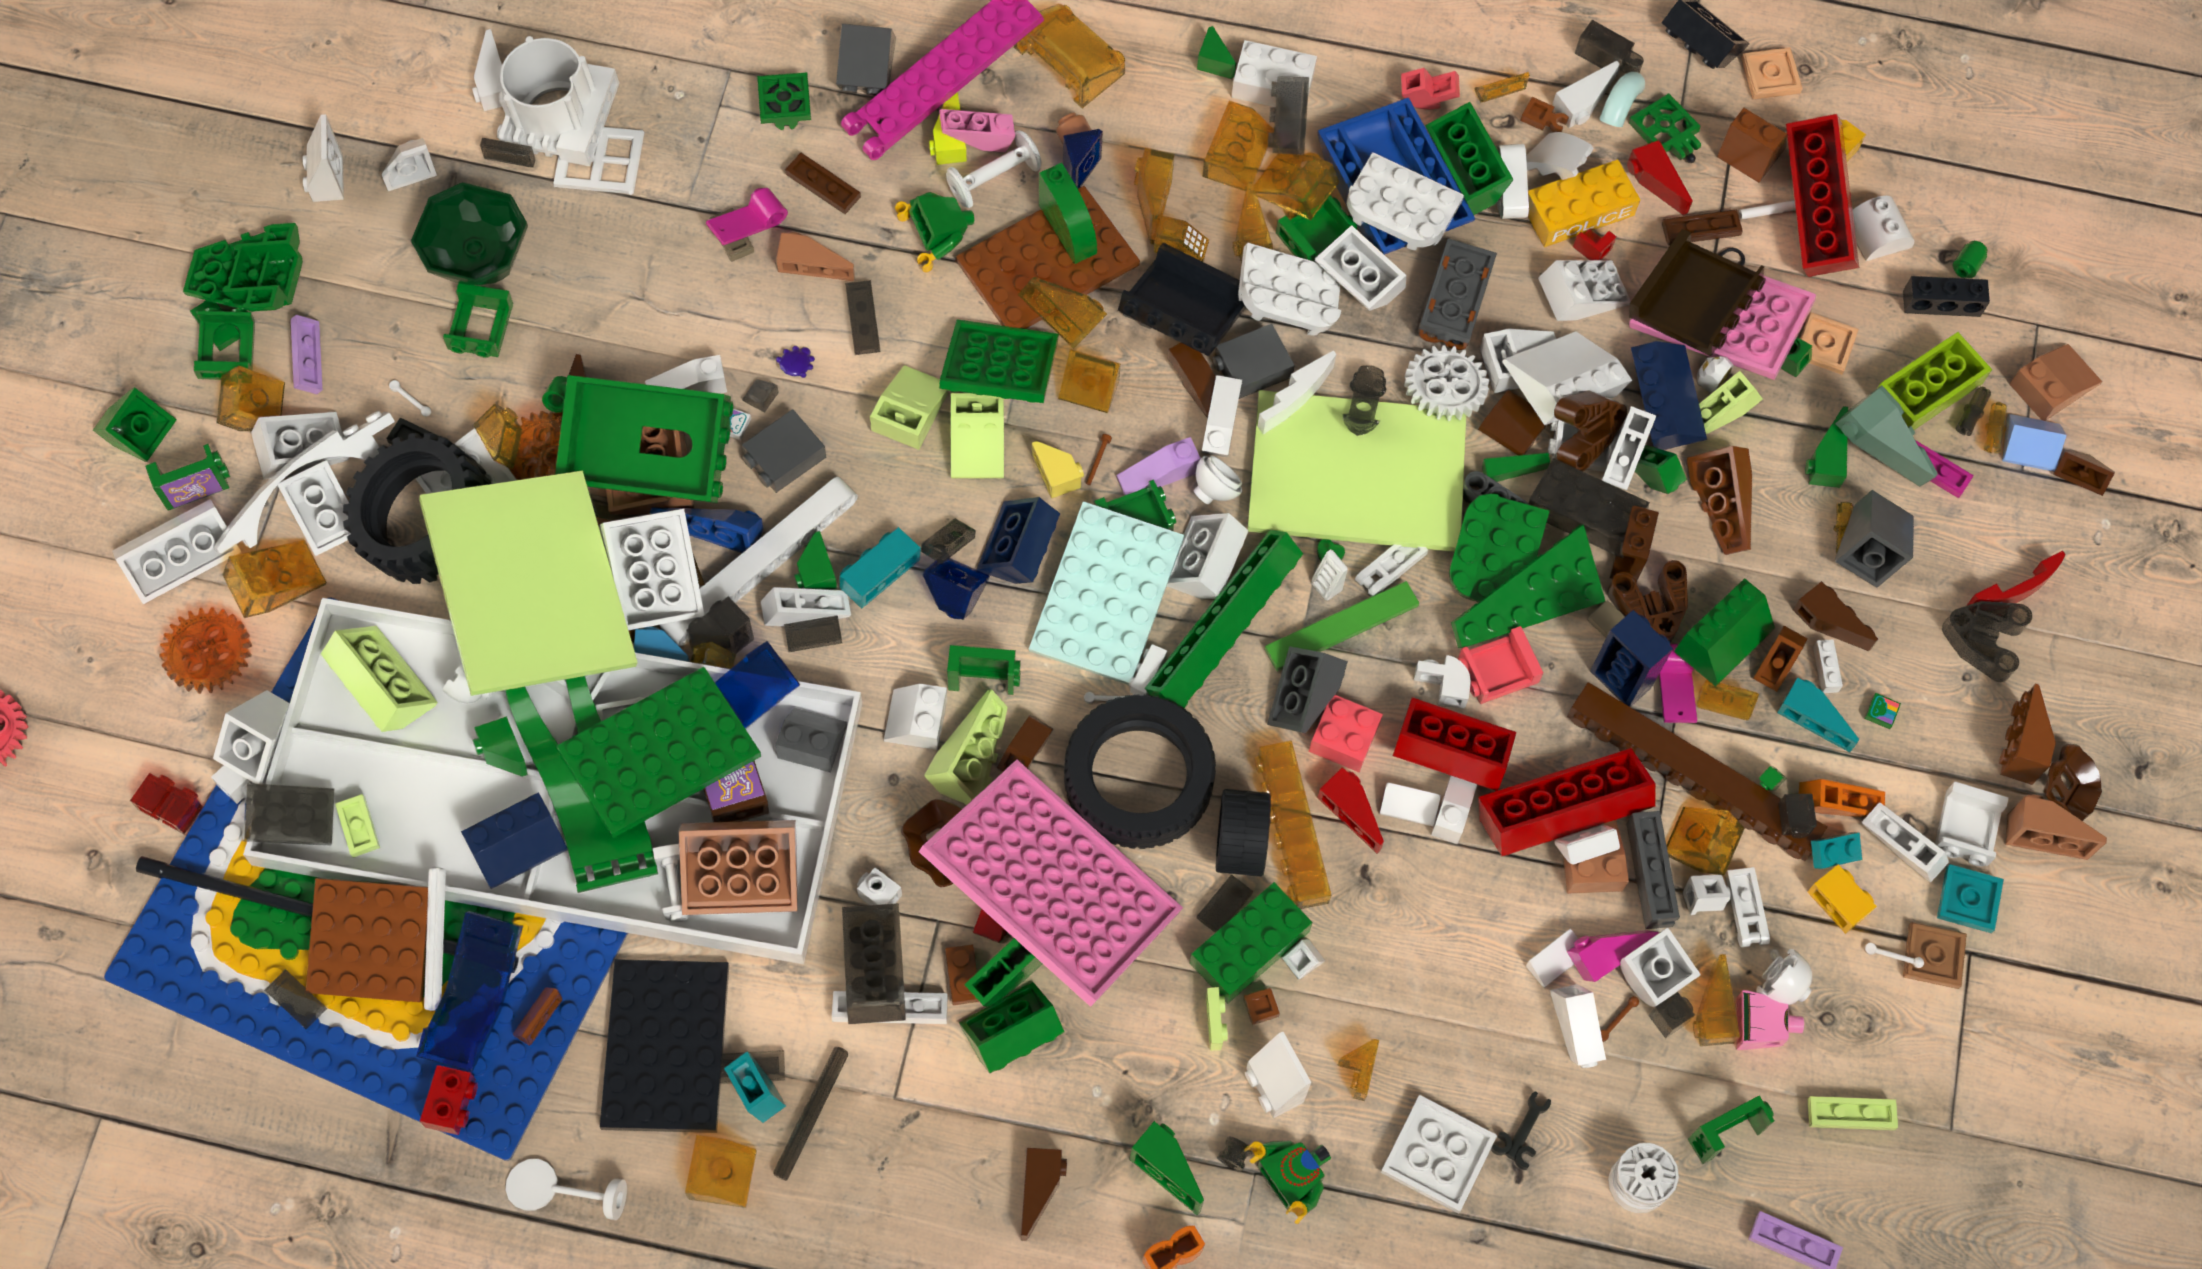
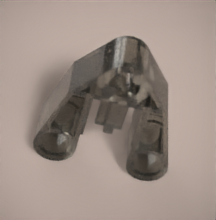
[1942,601,2032,682]

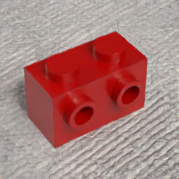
[420,1065,478,1135]

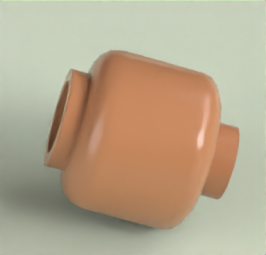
[1056,113,1093,152]

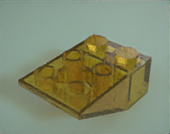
[222,540,327,618]

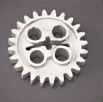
[1404,345,1489,421]

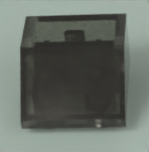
[686,596,754,656]

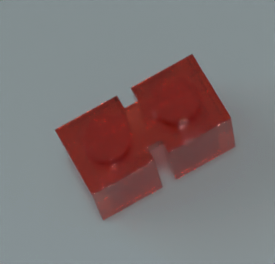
[130,773,203,835]

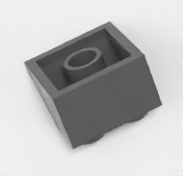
[776,708,847,773]

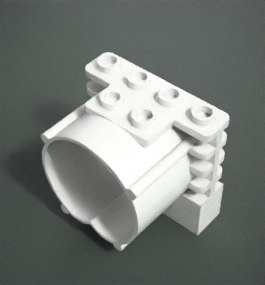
[497,36,619,166]

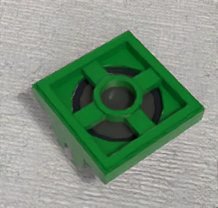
[757,72,811,130]

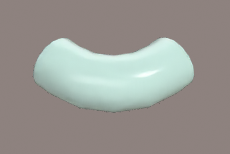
[1599,72,1645,127]

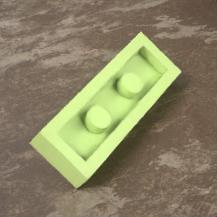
[1808,1096,1898,1130]

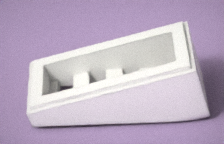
[1311,549,1348,600]

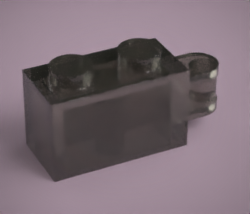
[1575,20,1644,77]

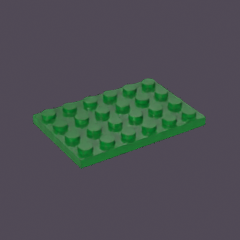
[556,667,761,838]

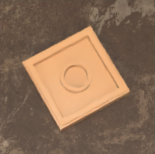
[1741,47,1803,99]
[1800,312,1859,375]

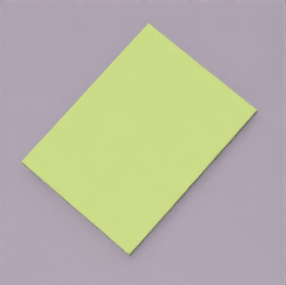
[1247,390,1466,552]
[419,471,638,696]

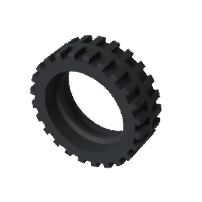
[343,433,492,584]

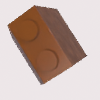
[1717,108,1787,183]

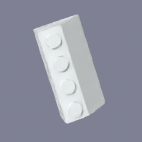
[112,499,241,604]

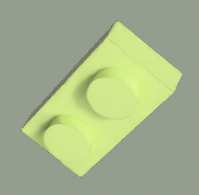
[335,794,380,858]
[1206,987,1228,1051]

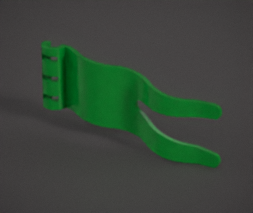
[505,676,658,893]

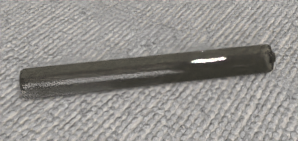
[773,1046,848,1181]

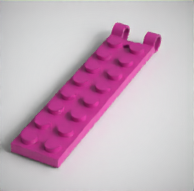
[841,0,1044,160]

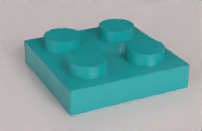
[1937,864,2004,934]

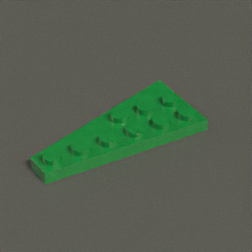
[1451,525,1605,648]

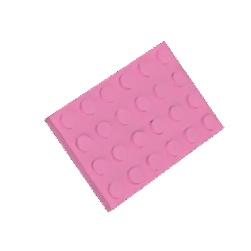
[1629,276,1816,380]

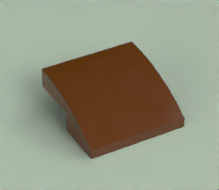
[1478,390,1548,456]

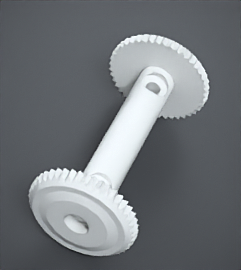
[946,130,1041,208]

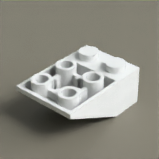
[1538,260,1631,321]
[1480,329,1556,393]

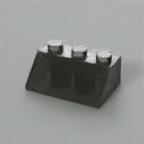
[1267,76,1309,155]

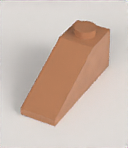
[776,232,855,281]

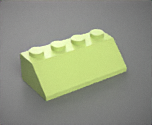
[321,626,438,732]

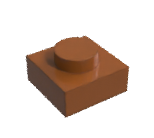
[1243,988,1280,1025]

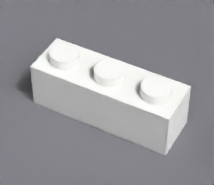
[1813,639,1843,693]
[1129,644,1167,696]

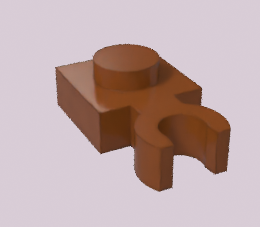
[1520,97,1569,132]

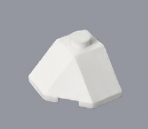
[382,138,437,191]

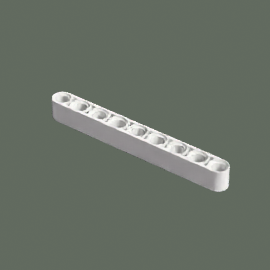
[660,477,858,647]

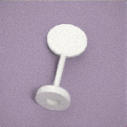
[506,1159,627,1220]

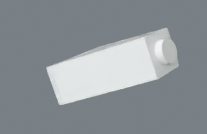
[1550,984,1606,1068]

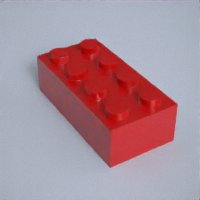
[1393,697,1517,791]

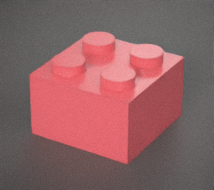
[1309,695,1383,772]

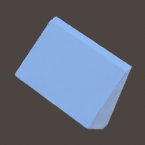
[2002,414,2067,472]

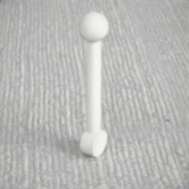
[389,380,431,417]
[1084,692,1134,704]
[1865,943,1924,968]

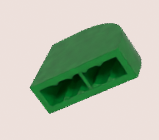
[1039,163,1097,264]
[964,938,1043,1007]

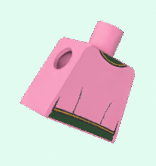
[1736,990,1804,1050]

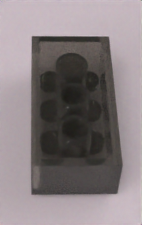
[1529,458,1650,558]
[842,903,906,1024]

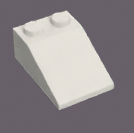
[303,114,344,202]
[251,412,349,479]
[278,460,351,556]
[1245,1032,1311,1118]

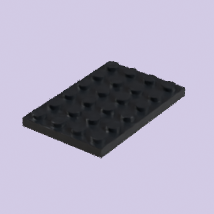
[600,959,730,1133]

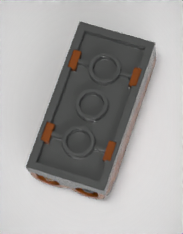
[1419,239,1497,350]

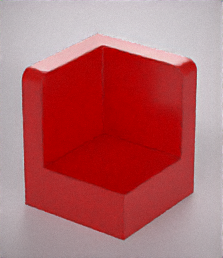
[1573,230,1617,260]

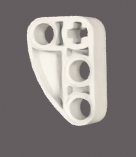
[1496,144,1529,219]

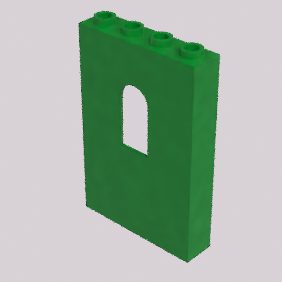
[555,375,734,503]

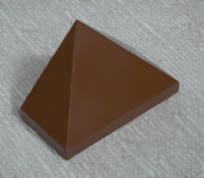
[2053,450,2115,496]

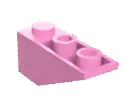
[939,109,1015,152]

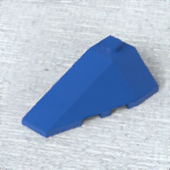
[650,508,764,553]

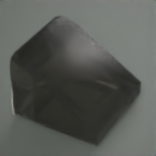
[742,379,779,413]

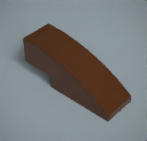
[1168,343,1216,419]

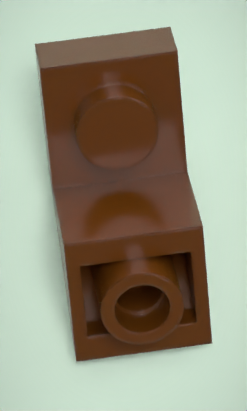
[997,715,1053,772]

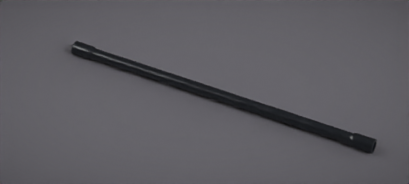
[136,856,519,973]

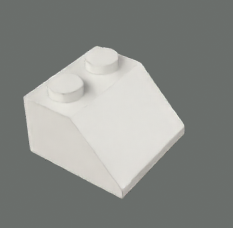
[884,684,947,750]

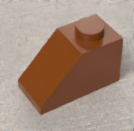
[1753,626,1808,692]

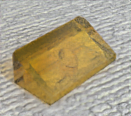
[1474,72,1530,103]
[1697,680,1759,721]

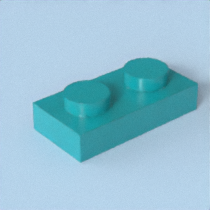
[1811,832,1863,869]

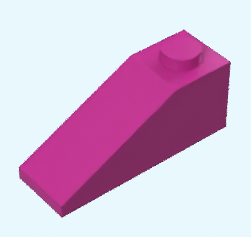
[1567,930,1659,982]

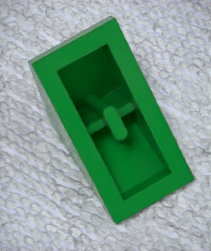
[1197,26,1236,79]

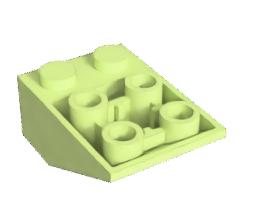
[870,365,949,450]
[951,393,1004,478]

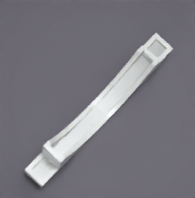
[214,410,395,554]

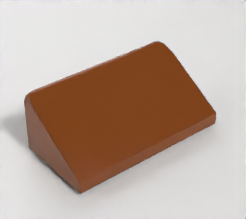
[513,987,563,1046]

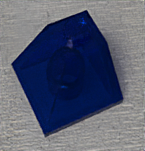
[923,555,990,620]

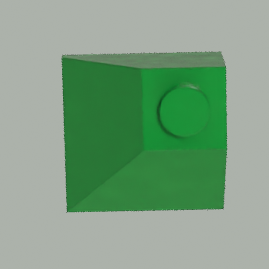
[92,387,177,462]

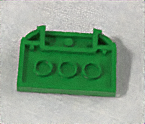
[1449,494,1550,602]

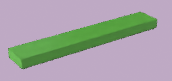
[1264,581,1419,672]

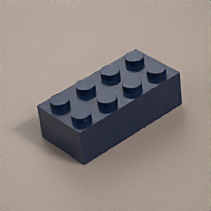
[1590,610,1673,707]

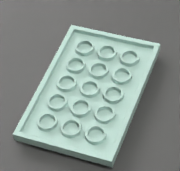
[1029,501,1184,685]

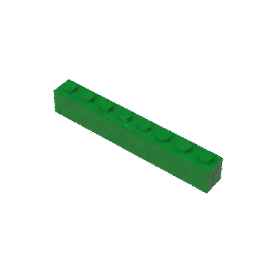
[1144,530,1303,708]

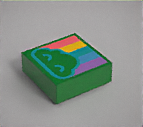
[1864,693,1901,730]

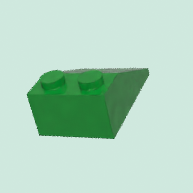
[1130,1121,1204,1216]

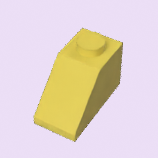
[1032,441,1084,499]

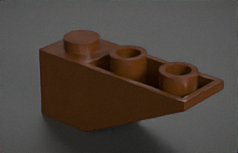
[1793,581,1878,651]

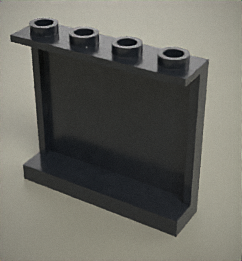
[1117,242,1246,356]

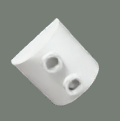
[1853,196,1914,261]
[1620,928,1701,1007]

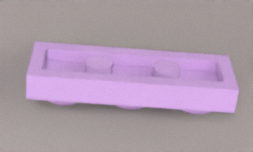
[291,315,323,394]
[1748,1211,1843,1269]

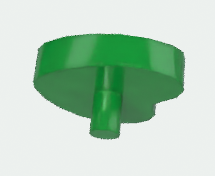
[1317,539,1345,561]

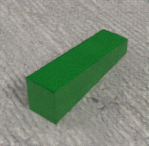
[1482,453,1550,482]

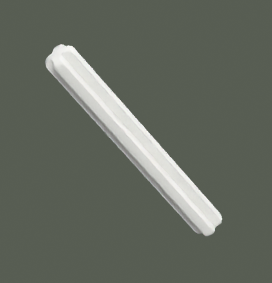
[424,868,446,1011]

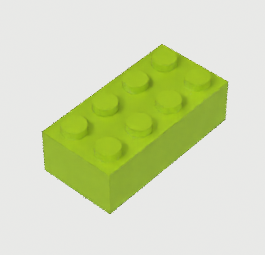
[1878,332,1992,430]

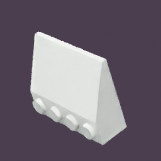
[1502,332,1632,425]
[599,509,705,630]

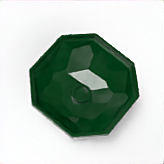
[411,182,528,285]

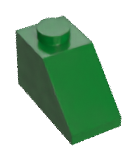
[1635,445,1687,494]
[794,531,837,590]
[472,716,528,777]

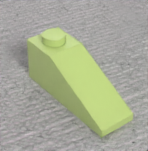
[1699,371,1763,434]

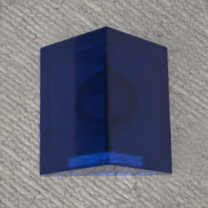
[1063,129,1103,189]

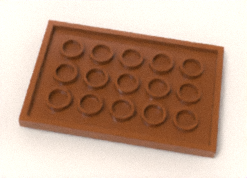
[956,186,1140,329]

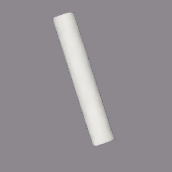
[1739,200,1796,220]

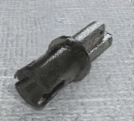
[1956,386,1991,436]

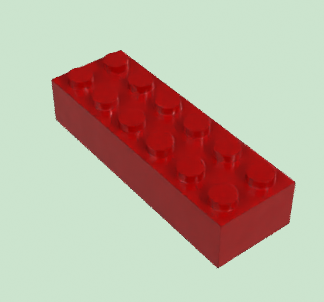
[1786,114,1860,277]
[1478,748,1656,856]

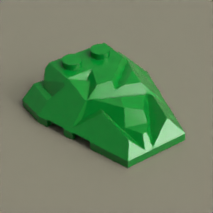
[183,223,303,312]

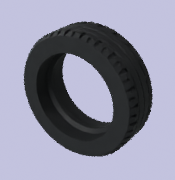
[1064,694,1216,849]

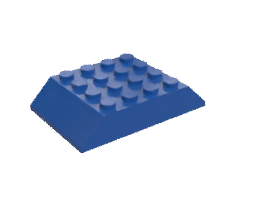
[1317,97,1475,255]

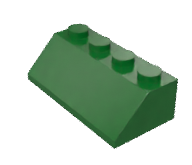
[1425,102,1513,215]
[1674,578,1775,687]

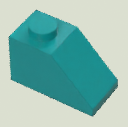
[724,1051,786,1123]

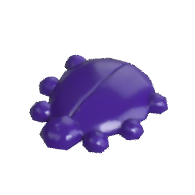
[776,346,815,378]

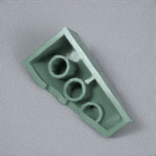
[1835,386,1938,487]

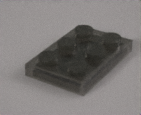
[243,783,334,846]

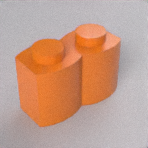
[1142,1226,1205,1269]

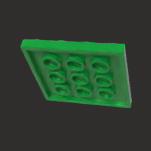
[939,319,1059,403]

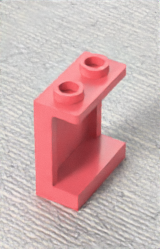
[1458,626,1543,704]

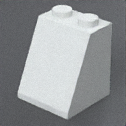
[213,690,290,786]

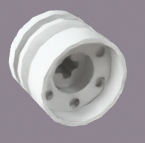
[1608,1143,1679,1213]

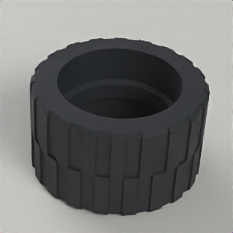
[1215,789,1271,877]

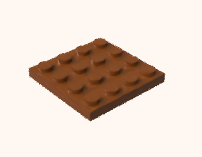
[306,878,428,1002]

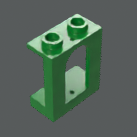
[443,283,513,358]
[194,308,255,380]
[1688,1095,1775,1164]

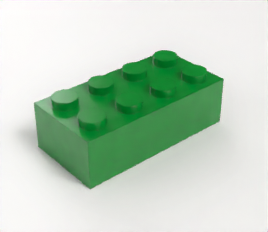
[1190,882,1313,1004]

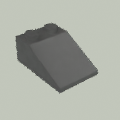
[1267,646,1348,733]

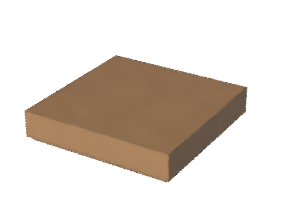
[1903,922,1967,989]

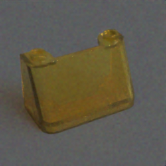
[1014,4,1125,109]

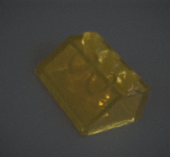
[1202,100,1275,193]

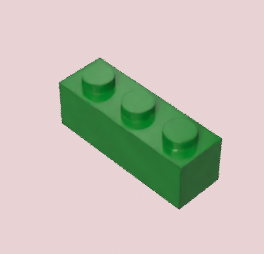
[1759,766,1787,791]

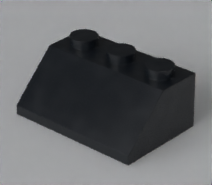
[1662,0,1750,69]

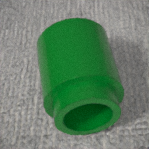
[1952,240,1988,278]

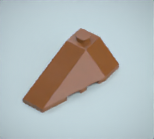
[1687,446,1752,555]

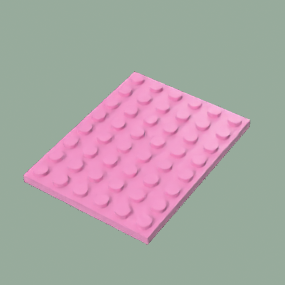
[919,760,1183,1007]

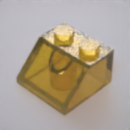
[216,365,285,431]
[1667,807,1745,875]
[685,1135,757,1208]

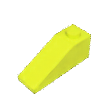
[929,92,967,165]

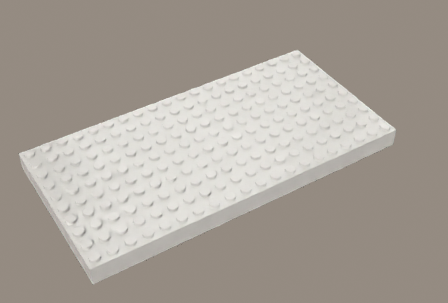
[243,598,862,964]

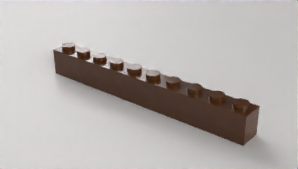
[1567,682,1827,861]

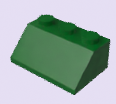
[959,982,1065,1074]

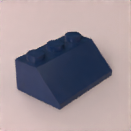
[976,497,1060,584]
[461,792,568,889]

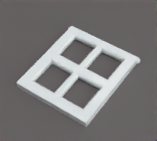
[553,127,644,195]

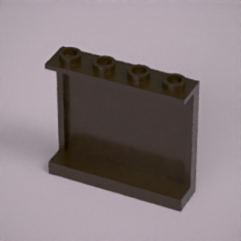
[1629,229,1766,356]

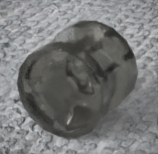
[1217,1136,1252,1172]

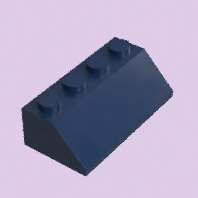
[1631,341,1707,450]

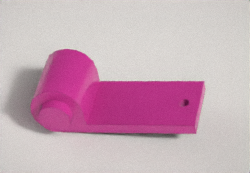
[706,188,788,245]
[1659,644,1697,723]

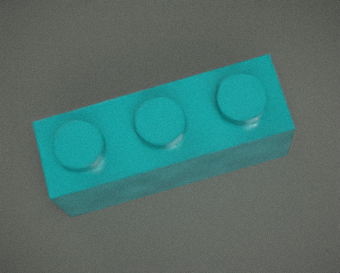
[840,527,921,609]

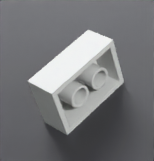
[1232,40,1317,114]

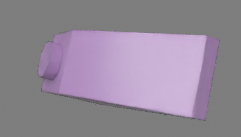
[1117,437,1201,495]

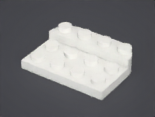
[1347,152,1464,250]
[1238,243,1341,336]

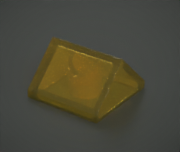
[1058,349,1121,413]

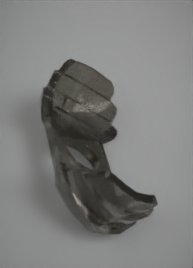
[1343,366,1387,436]

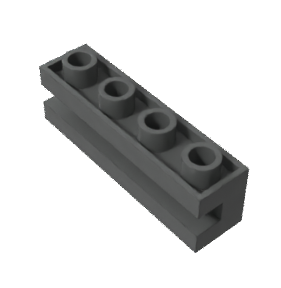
[1626,811,1680,930]

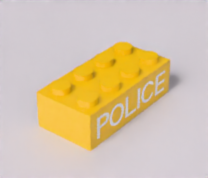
[1528,159,1640,247]

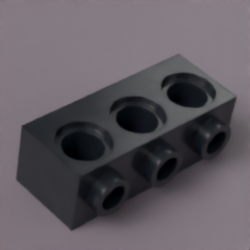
[1903,276,1990,317]

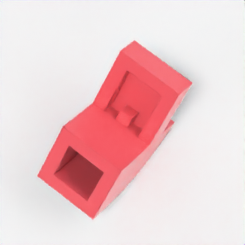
[1401,68,1460,110]

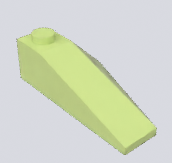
[924,689,1008,805]

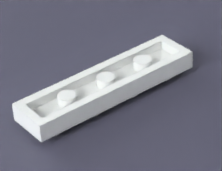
[832,991,948,1024]

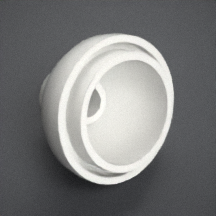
[1194,456,1242,504]

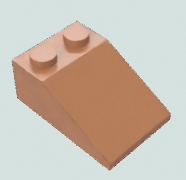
[2010,344,2103,421]
[2005,795,2107,860]
[1561,820,1629,894]

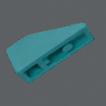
[1777,677,1859,753]

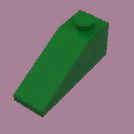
[1805,406,1848,488]

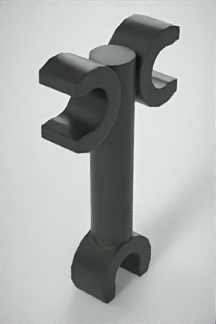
[1491,1091,1551,1170]

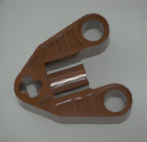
[1554,391,1627,472]
[1607,560,1688,643]

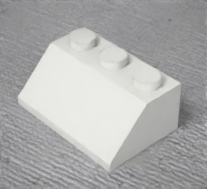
[1315,226,1406,311]
[1167,513,1249,599]

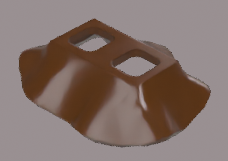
[2043,744,2102,821]
[901,799,962,887]

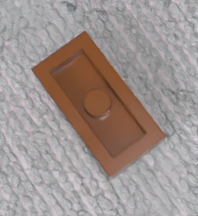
[945,944,979,1005]

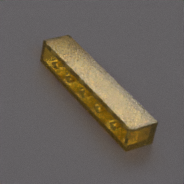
[1254,740,1332,909]

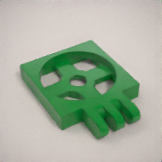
[1629,93,1701,160]

